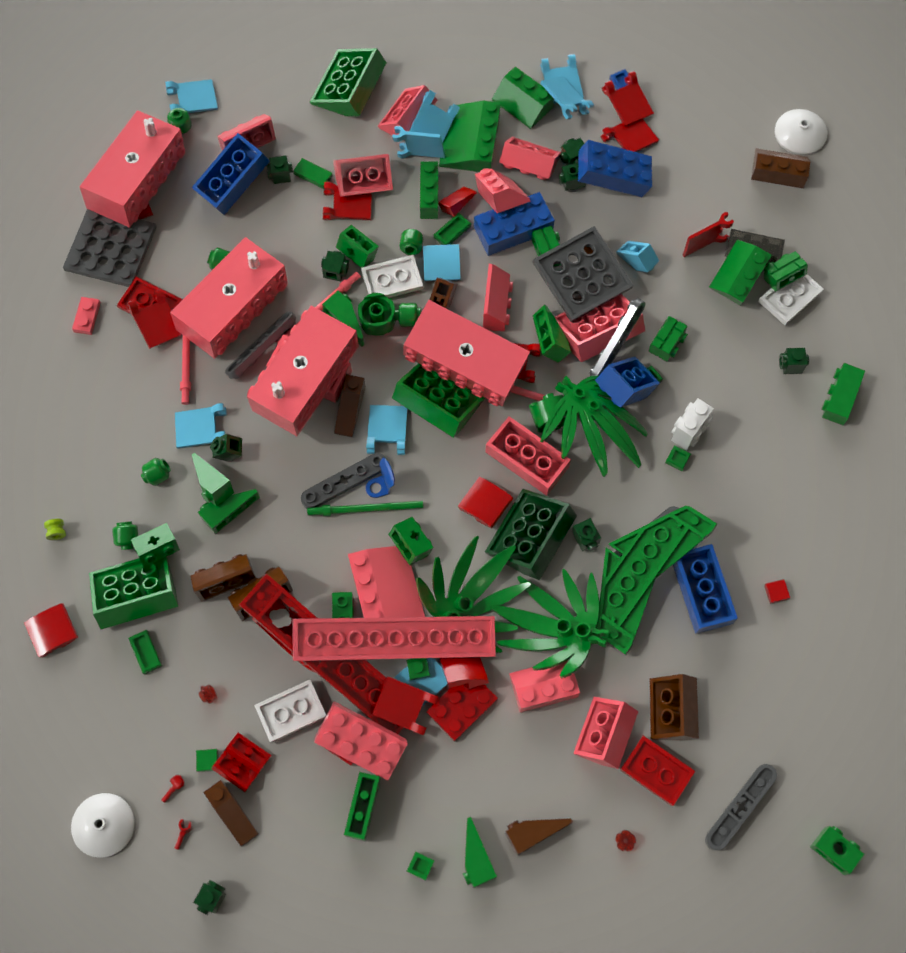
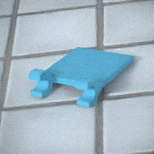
[540,54,584,104]
[540,76,594,119]
[165,79,218,113]
[409,90,460,143]
[392,126,445,159]
[175,403,227,449]
[366,405,407,455]
[394,658,448,706]

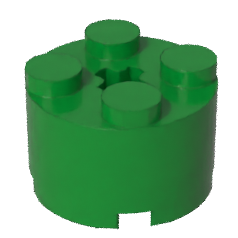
[358,293,396,336]
[529,393,567,433]

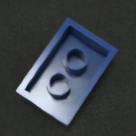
[595,357,660,408]

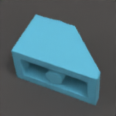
[616,241,659,272]

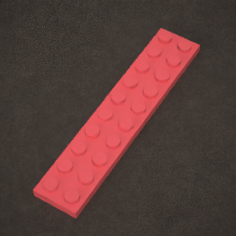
[293,616,496,661]

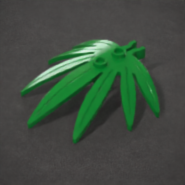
[540,376,648,477]
[416,536,531,653]
[490,569,610,679]

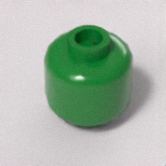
[167,108,192,134]
[399,229,424,256]
[207,247,230,270]
[395,303,422,327]
[141,457,171,486]
[112,521,139,550]

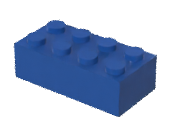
[192,133,270,215]
[578,140,652,197]
[474,192,555,256]
[673,544,738,634]

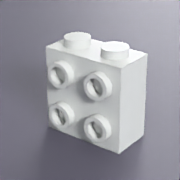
[671,398,714,451]

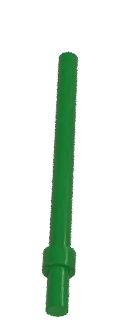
[307,501,423,517]

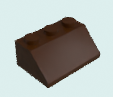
[751,148,810,189]
[190,554,256,602]
[227,567,293,621]
[650,674,699,741]

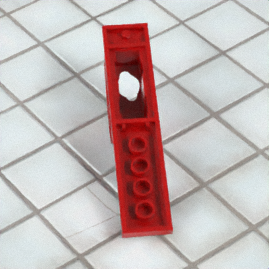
[239,574,404,734]

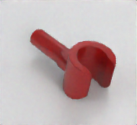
[161,775,185,803]
[174,819,192,850]

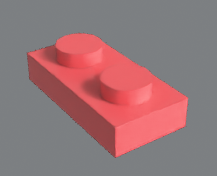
[72,297,101,335]

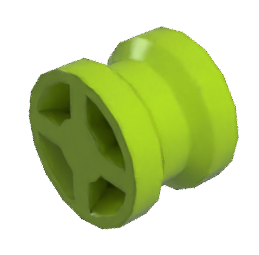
[44,519,66,540]

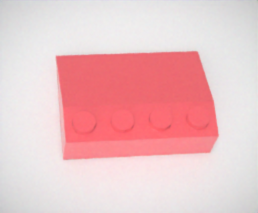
[554,294,645,362]
[348,546,425,618]

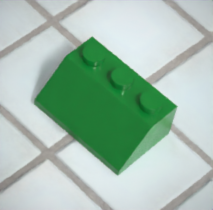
[492,66,554,129]
[709,240,771,305]

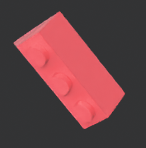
[378,85,438,135]
[217,114,276,150]
[499,137,561,180]
[333,154,393,197]
[475,169,530,213]
[483,264,513,332]
[509,660,580,713]
[573,697,639,769]

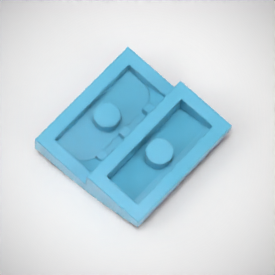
[423,244,460,281]

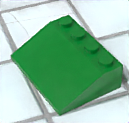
[310,48,387,116]
[439,100,501,172]
[392,363,485,438]
[89,557,179,630]

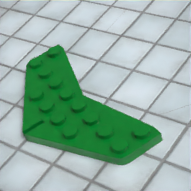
[597,506,717,655]

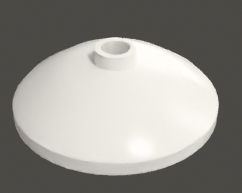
[775,109,828,156]
[71,793,135,858]

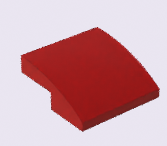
[458,476,513,529]
[24,603,78,658]
[439,657,489,688]
[212,732,271,792]

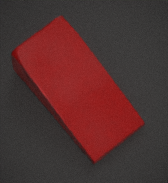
[438,186,477,216]

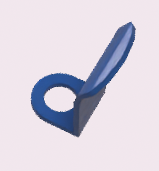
[366,458,395,498]

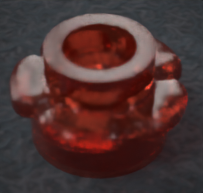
[199,684,217,704]
[615,830,636,852]

